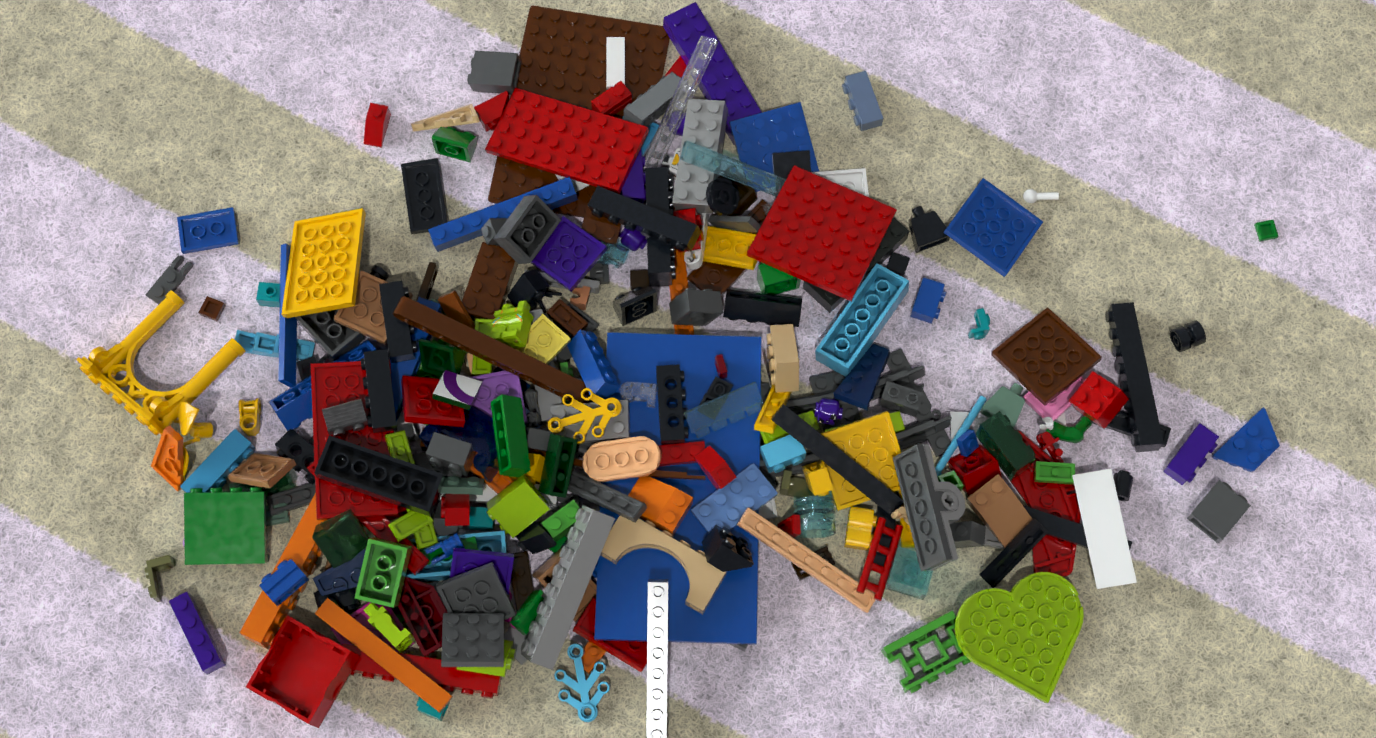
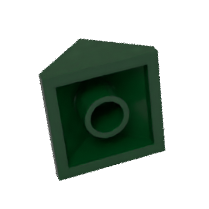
[418,339,466,377]

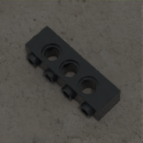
[656,364,688,445]
[275,429,315,485]

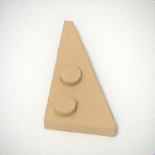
[411,104,480,132]

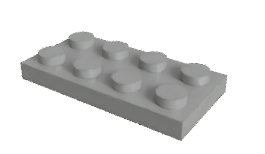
[551,400,630,443]

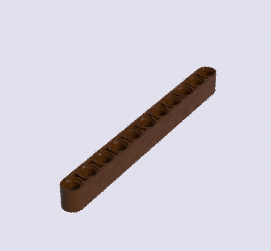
[393,296,590,403]

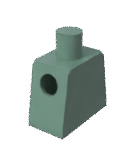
[980,383,1025,431]

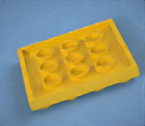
[820,411,901,511]

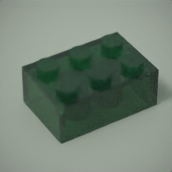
[976,411,1036,481]

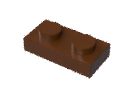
[547,299,588,337]

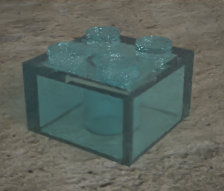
[885,546,933,600]

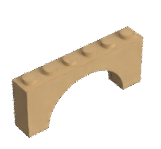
[600,515,727,615]

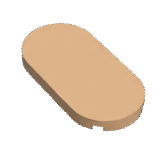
[583,436,661,482]

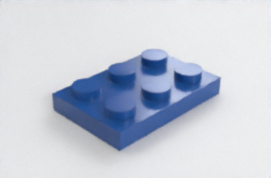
[177,207,239,254]

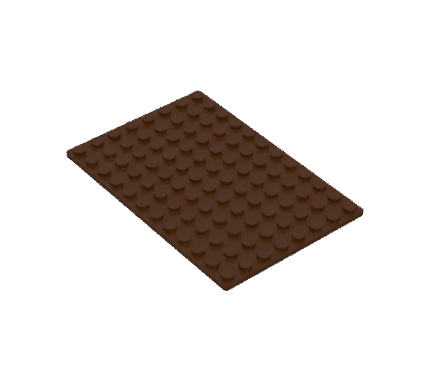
[488,6,670,218]

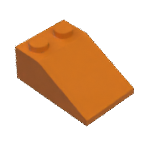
[628,476,693,536]

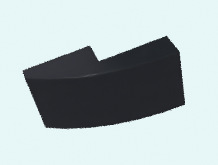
[697,377,733,420]

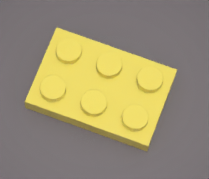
[515,314,571,365]

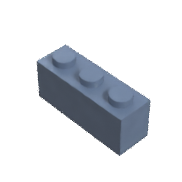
[842,71,884,131]

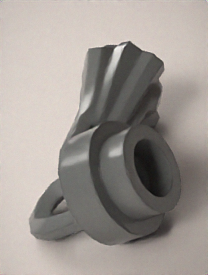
[523,389,542,428]

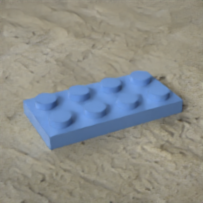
[691,463,778,534]

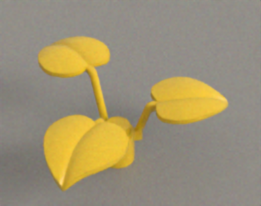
[168,399,213,481]

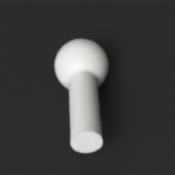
[1023,189,1059,203]

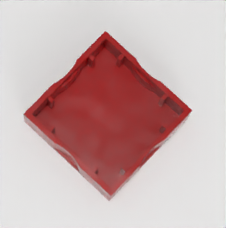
[246,615,360,728]

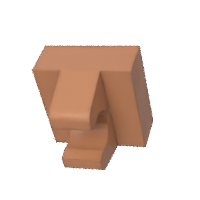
[570,286,590,311]

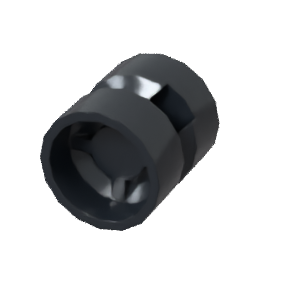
[1170,320,1206,352]

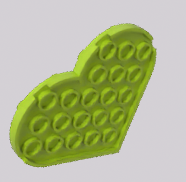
[955,572,1084,703]

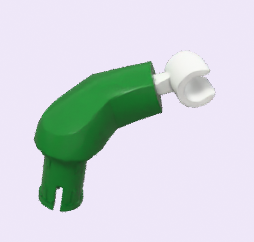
[1040,416,1092,443]

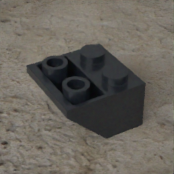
[702,525,754,572]

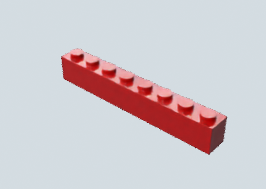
[342,643,502,699]

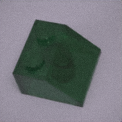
[312,509,370,569]

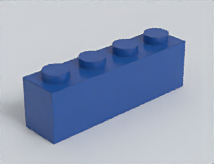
[567,329,620,400]

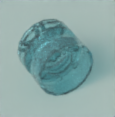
[793,496,836,538]

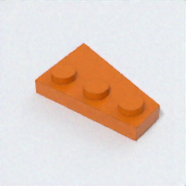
[151,425,183,491]

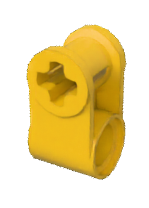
[239,398,261,436]

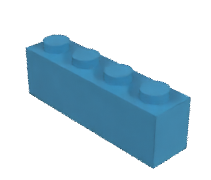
[180,429,255,492]

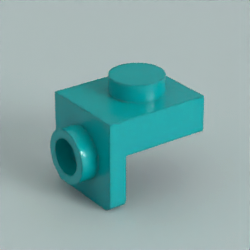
[968,308,990,340]

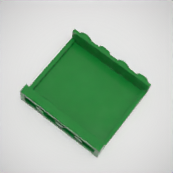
[184,487,269,565]

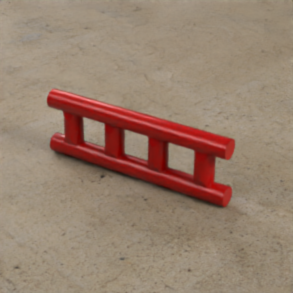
[856,517,903,601]

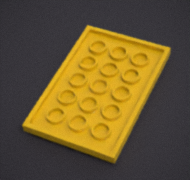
[281,208,366,318]

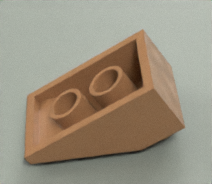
[967,474,1033,548]
[532,548,597,622]

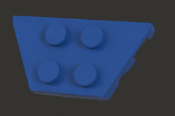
[1212,407,1280,472]

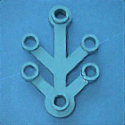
[554,643,610,722]

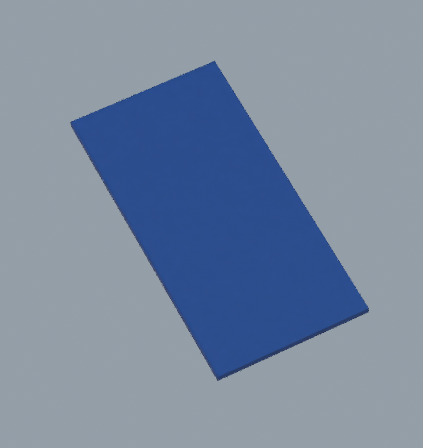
[594,332,761,645]

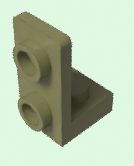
[780,470,819,501]
[144,555,175,602]

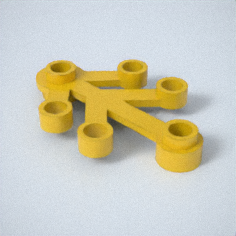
[548,388,622,444]

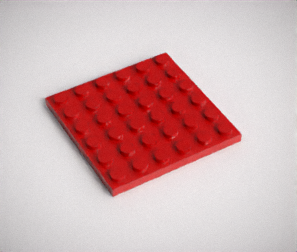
[747,165,897,302]

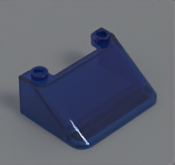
[419,406,499,483]

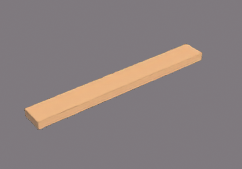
[737,508,875,613]

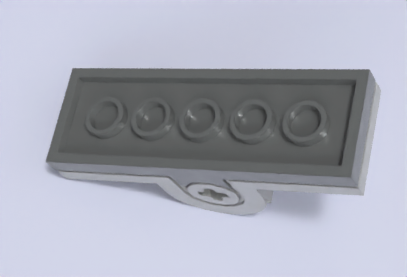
[893,444,965,571]

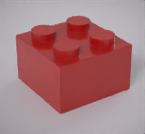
[1069,371,1129,429]

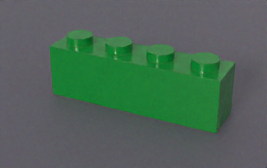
[491,394,531,478]

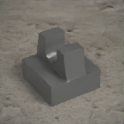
[590,263,609,285]

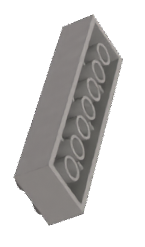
[521,505,615,670]

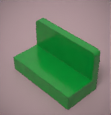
[509,589,544,635]

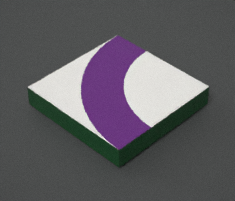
[432,370,482,410]

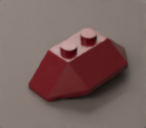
[398,577,448,657]

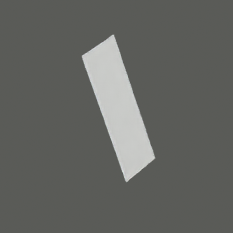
[1072,469,1137,589]

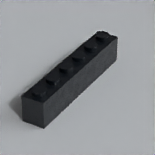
[587,186,701,252]

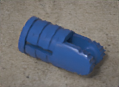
[424,533,465,565]

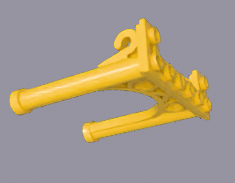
[76,290,246,436]

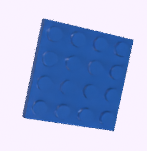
[729,102,819,192]
[943,178,1043,277]

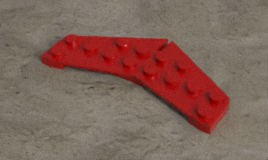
[984,430,1081,577]

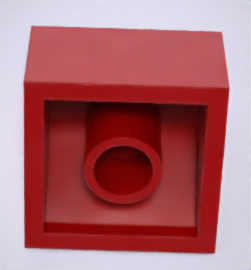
[947,444,1002,495]

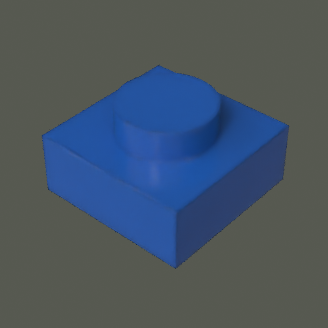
[956,429,979,457]

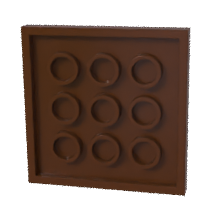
[991,307,1102,406]

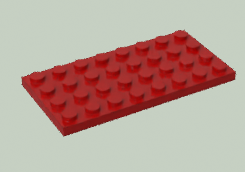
[485,88,649,194]
[311,360,398,520]

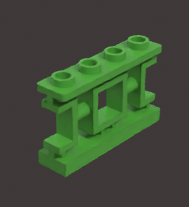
[881,610,971,694]

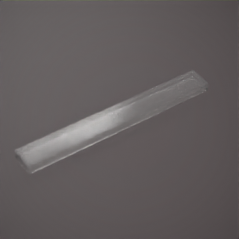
[643,35,718,171]

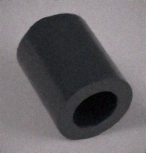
[1113,470,1133,501]

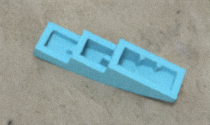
[235,330,315,361]

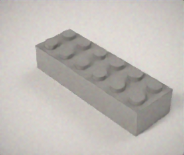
[672,99,728,214]

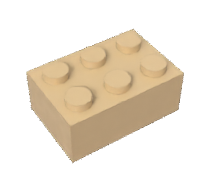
[766,324,799,393]

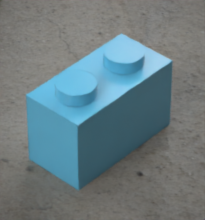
[760,435,806,473]

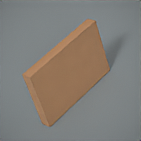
[228,453,296,488]

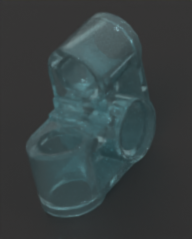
[598,240,629,268]

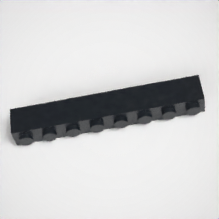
[1105,302,1164,452]

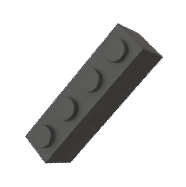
[623,72,689,127]

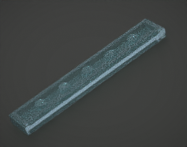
[680,141,786,197]

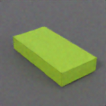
[388,511,433,542]

